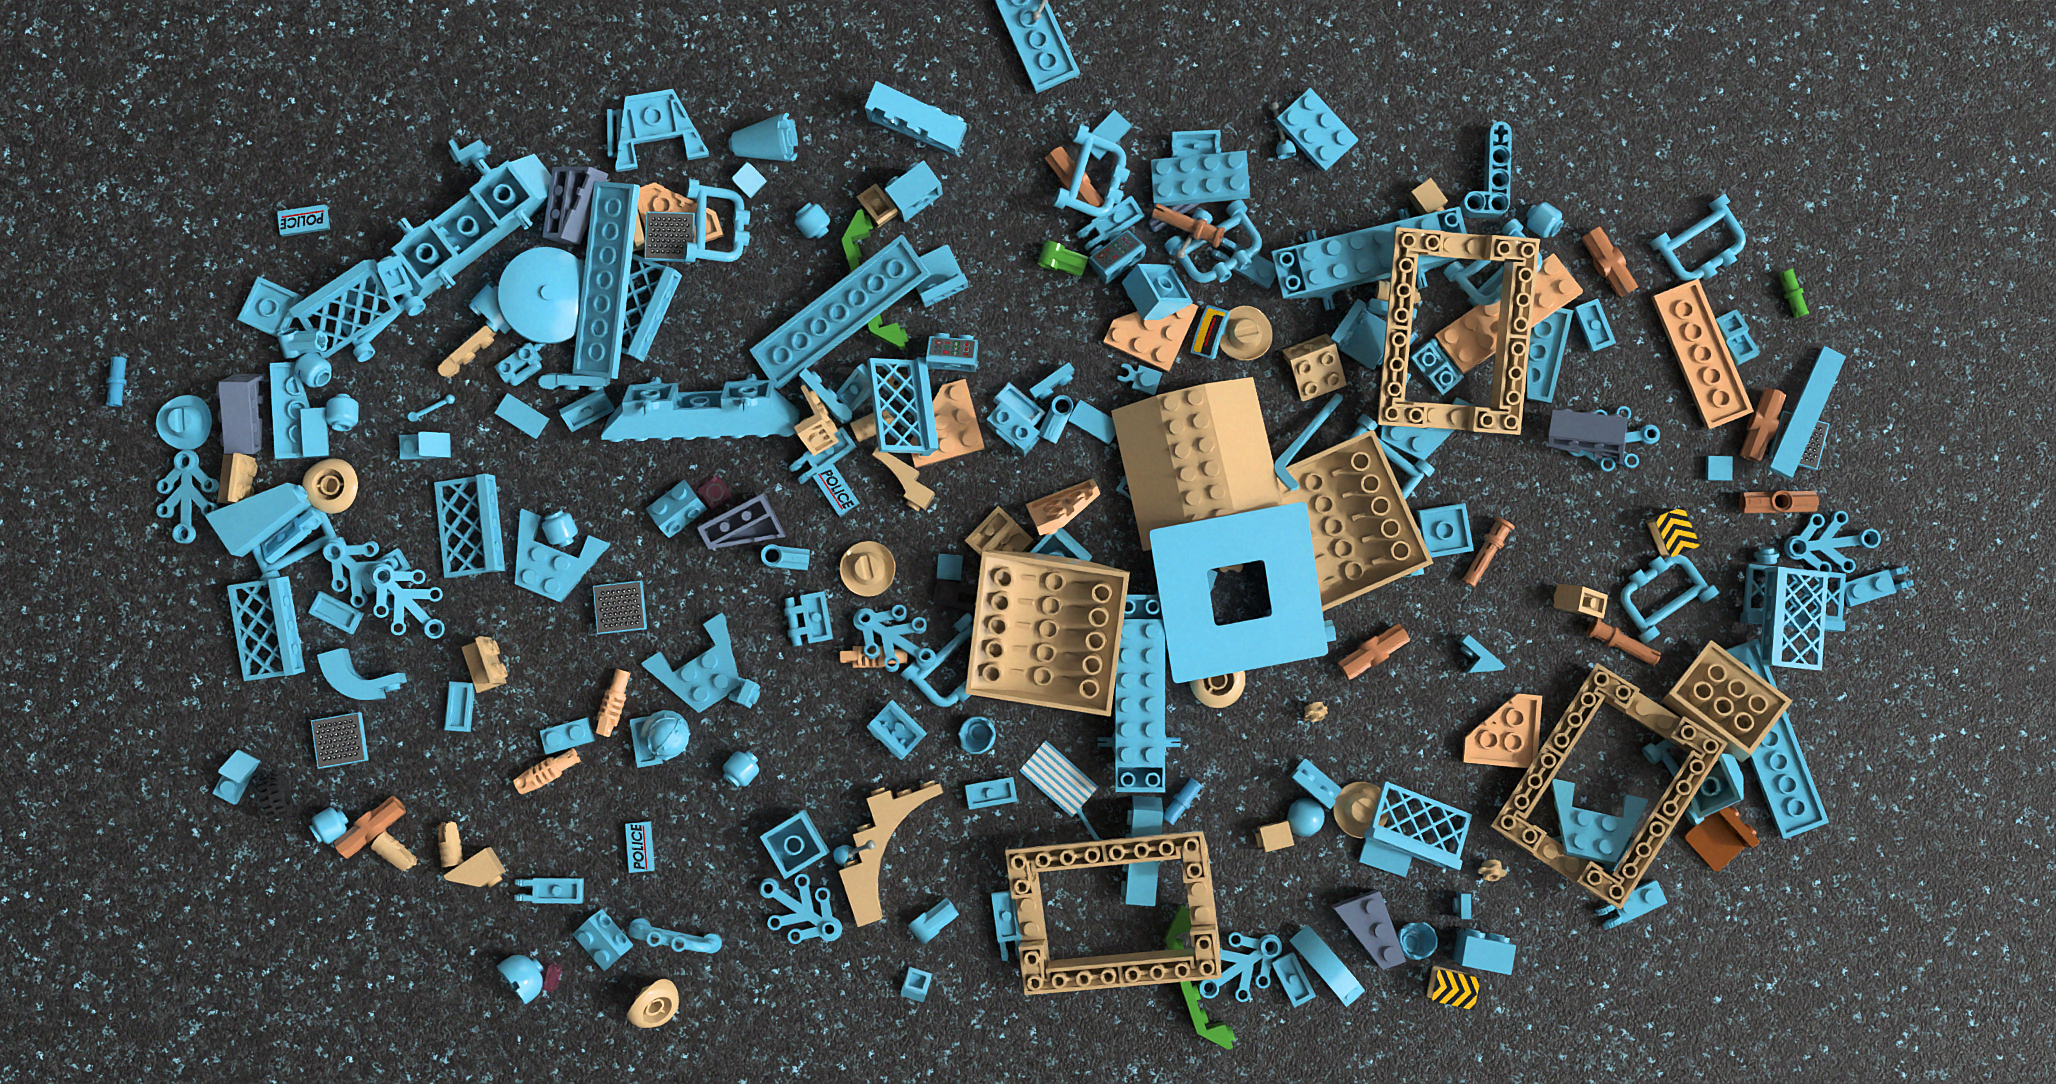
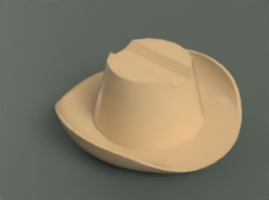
[1219,306,1272,360]
[302,458,358,514]
[840,541,895,596]
[1190,671,1245,708]
[1333,782,1389,838]
[627,979,679,1028]

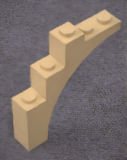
[839,780,943,927]

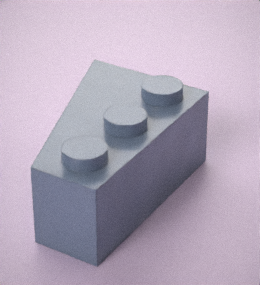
[543,166,608,245]
[216,374,264,454]
[1549,409,1628,465]
[697,492,786,549]
[1330,889,1406,970]

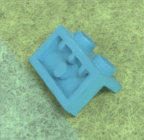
[1289,759,1342,809]

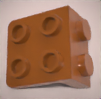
[1684,805,1760,871]

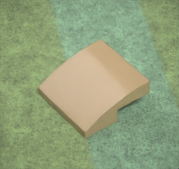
[965,506,1035,557]

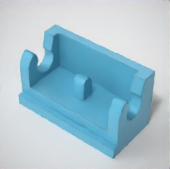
[1171,130,1221,158]

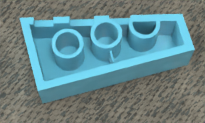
[865,81,967,155]
[1121,796,1163,906]

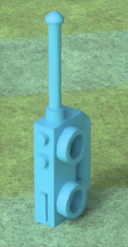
[494,342,545,386]

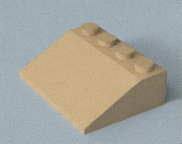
[1661,640,1792,763]

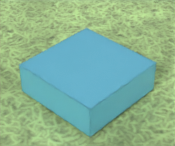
[1706,456,1733,481]

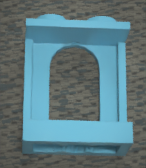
[987,400,1040,457]

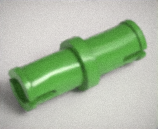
[1778,268,1809,319]

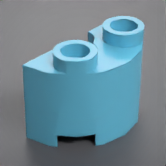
[468,281,511,334]

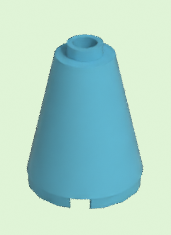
[729,113,798,162]

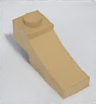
[872,447,935,511]

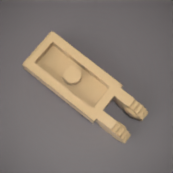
[438,326,496,378]

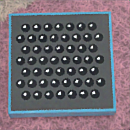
[645,212,696,262]
[1768,411,1829,471]
[593,581,647,634]
[311,712,368,769]

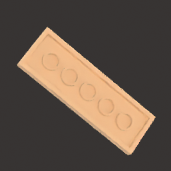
[1435,253,1583,375]
[1651,279,1754,430]

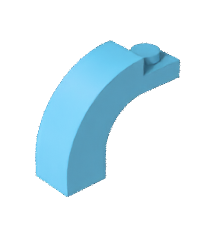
[317,648,407,700]
[1289,924,1365,1007]

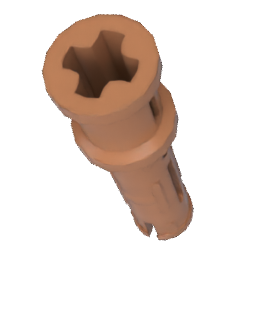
[1152,203,1225,248]
[1462,516,1515,588]
[1587,617,1661,666]

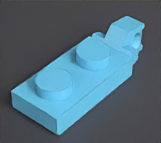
[261,509,323,564]

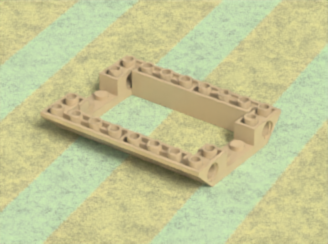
[1377,227,1540,435]
[1491,663,1728,910]
[1005,830,1221,995]

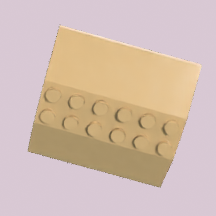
[1111,377,1283,551]
[1277,429,1433,612]
[965,550,1130,716]

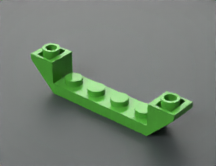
[842,209,908,350]
[1164,904,1235,1050]

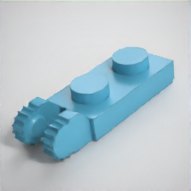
[1077,196,1145,251]
[1211,237,1277,289]
[799,368,852,425]
[538,373,610,390]
[789,427,857,484]
[1844,566,1914,607]
[514,878,584,904]
[1595,880,1668,930]
[991,890,1022,961]

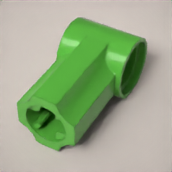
[1037,240,1088,278]

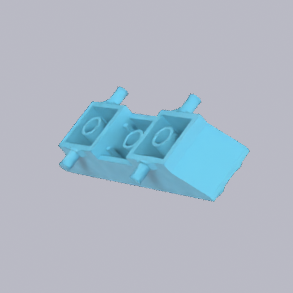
[391,154,551,300]
[1271,207,1467,311]
[601,374,801,442]
[1098,595,1181,792]

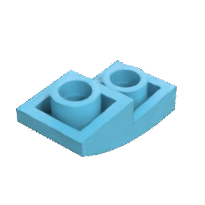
[1409,342,1461,395]

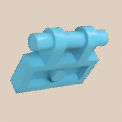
[784,591,833,647]

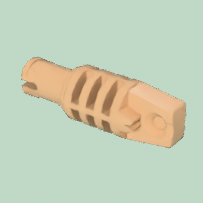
[840,646,908,668]
[596,669,631,737]
[513,748,581,794]

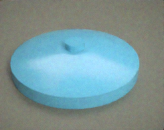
[498,247,585,344]

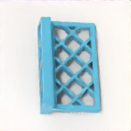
[621,253,682,362]
[289,259,400,359]
[867,357,939,456]
[434,474,505,578]
[1740,564,1846,632]
[1759,567,1828,670]
[227,576,305,681]
[1363,781,1472,871]

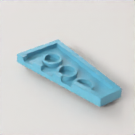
[1526,308,1573,405]
[270,362,319,460]

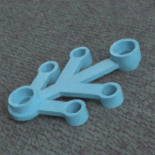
[1568,406,1660,472]
[156,450,219,544]
[1784,511,1881,573]
[323,539,398,610]
[369,564,445,639]
[853,605,936,672]
[759,874,842,944]
[1199,932,1282,1002]

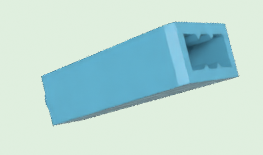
[205,483,311,557]

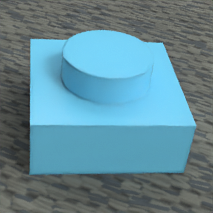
[1453,892,1471,919]

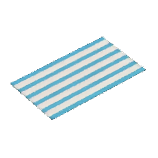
[1019,741,1098,817]

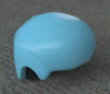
[959,716,996,754]
[1287,798,1324,837]
[1397,922,1438,960]

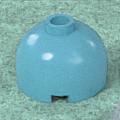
[496,954,544,1005]

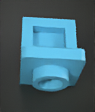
[448,139,490,167]
[376,256,413,298]
[728,677,760,708]

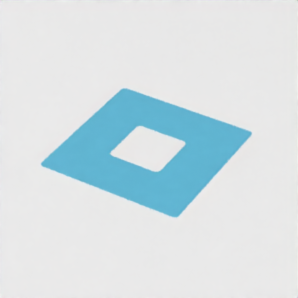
[1150,502,1328,683]

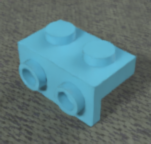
[646,480,707,538]
[867,700,927,760]
[572,909,633,971]

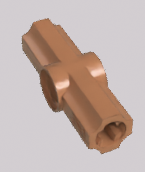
[1045,146,1104,216]
[1581,226,1638,299]
[1739,388,1786,463]
[1739,490,1819,514]
[1338,623,1410,680]
[333,796,406,859]

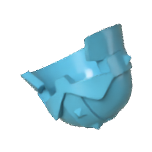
[641,710,690,760]

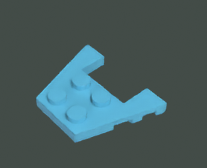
[615,89,709,172]
[1380,373,1474,460]
[515,508,610,602]
[641,613,741,713]
[1551,779,1648,866]

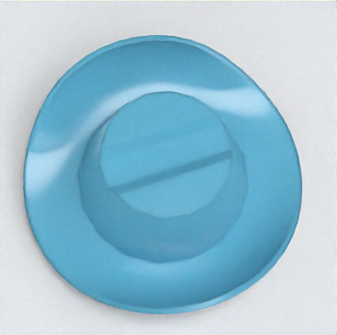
[156,395,212,450]

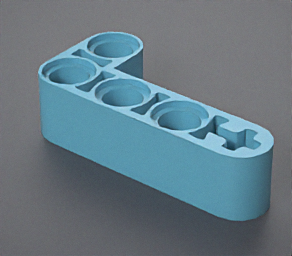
[1460,121,1512,219]

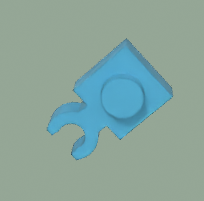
[1117,364,1162,396]

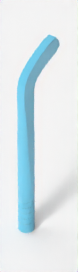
[1274,393,1343,491]

